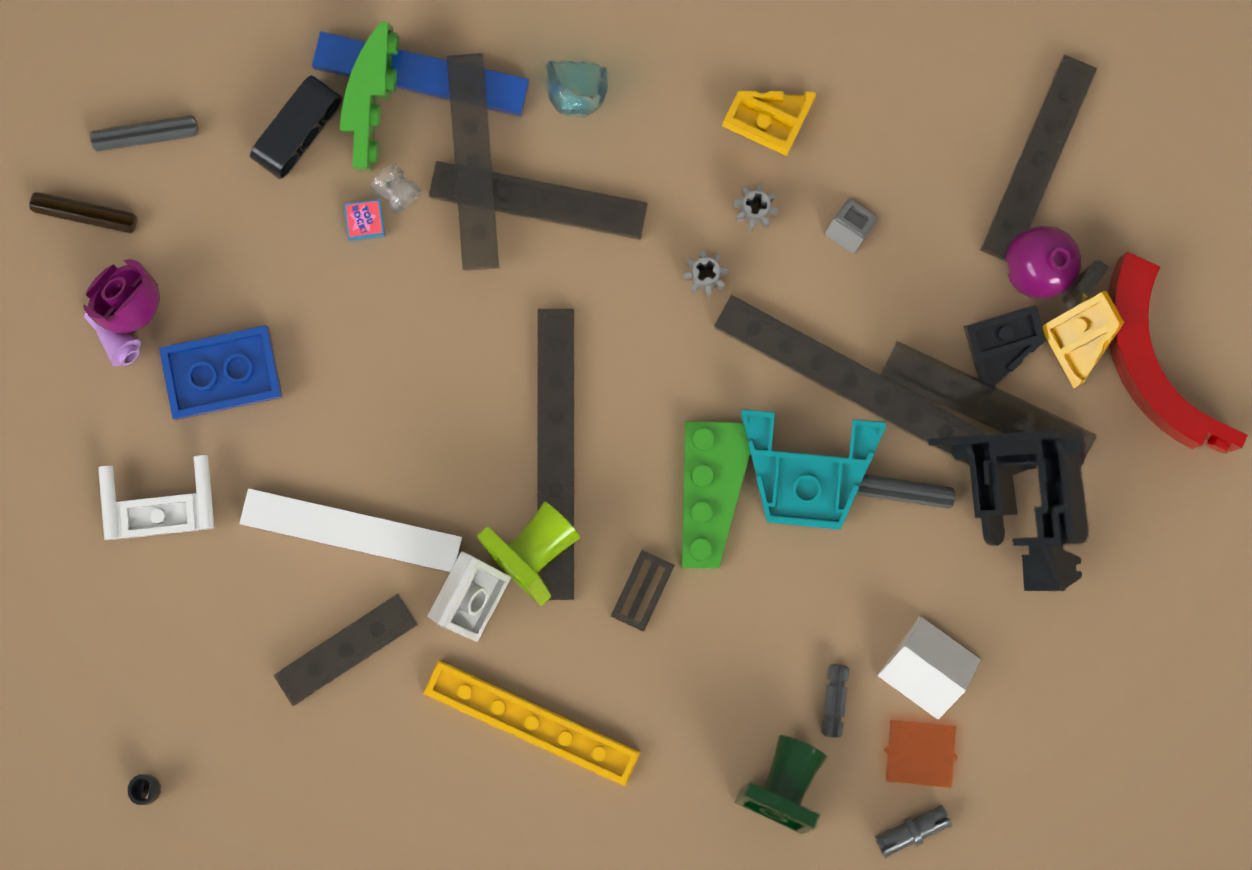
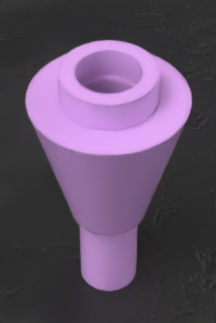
[84,313,141,366]

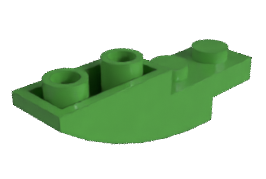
[340,22,399,171]

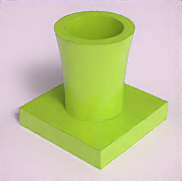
[477,501,581,607]

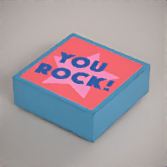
[344,199,385,241]

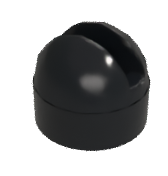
[127,774,161,805]

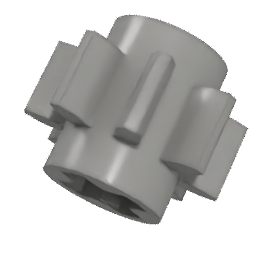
[733,184,778,231]
[683,250,728,298]

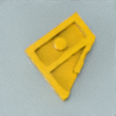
[722,91,817,156]
[1042,291,1124,388]

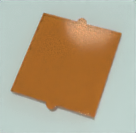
[884,720,957,788]

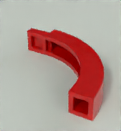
[1108,251,1248,453]

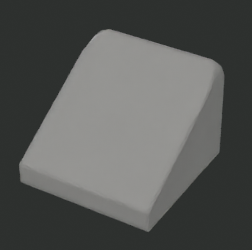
[825,198,878,253]

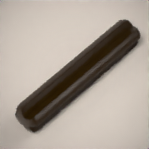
[29,192,137,233]

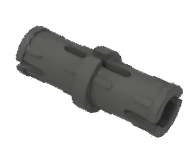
[874,804,952,859]

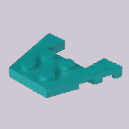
[741,409,886,530]

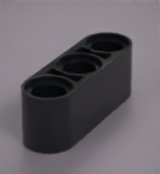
[250,75,342,179]

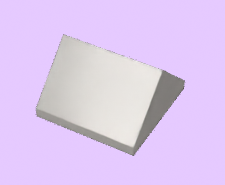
[427,551,511,642]
[877,616,981,720]

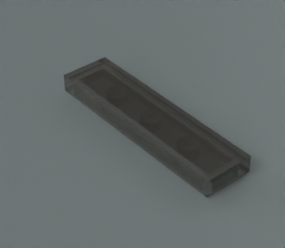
[273,594,419,706]

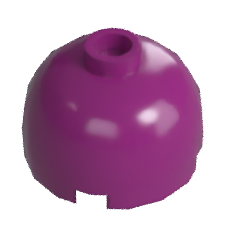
[1005,226,1081,298]
[84,259,160,334]

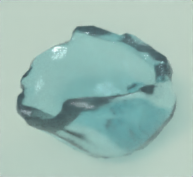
[545,61,608,118]

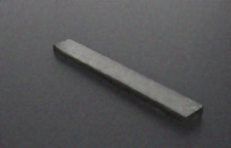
[714,295,988,466]
[537,309,574,600]

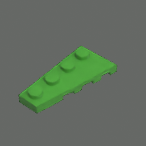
[682,421,750,569]

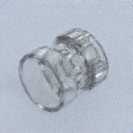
[370,163,421,214]

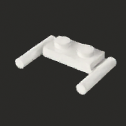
[98,455,215,540]

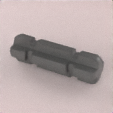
[822,664,849,738]

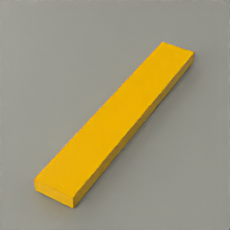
[423,660,640,786]

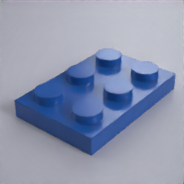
[159,325,283,420]

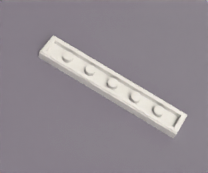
[239,488,463,572]

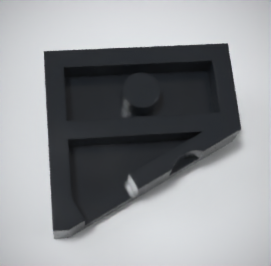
[963,305,1046,394]

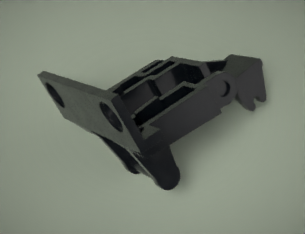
[928,430,1089,591]

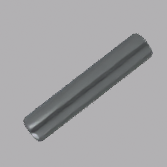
[90,115,198,151]
[856,475,955,509]

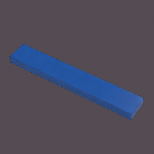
[312,32,530,116]

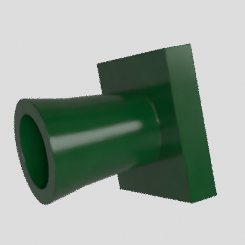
[734,735,827,834]

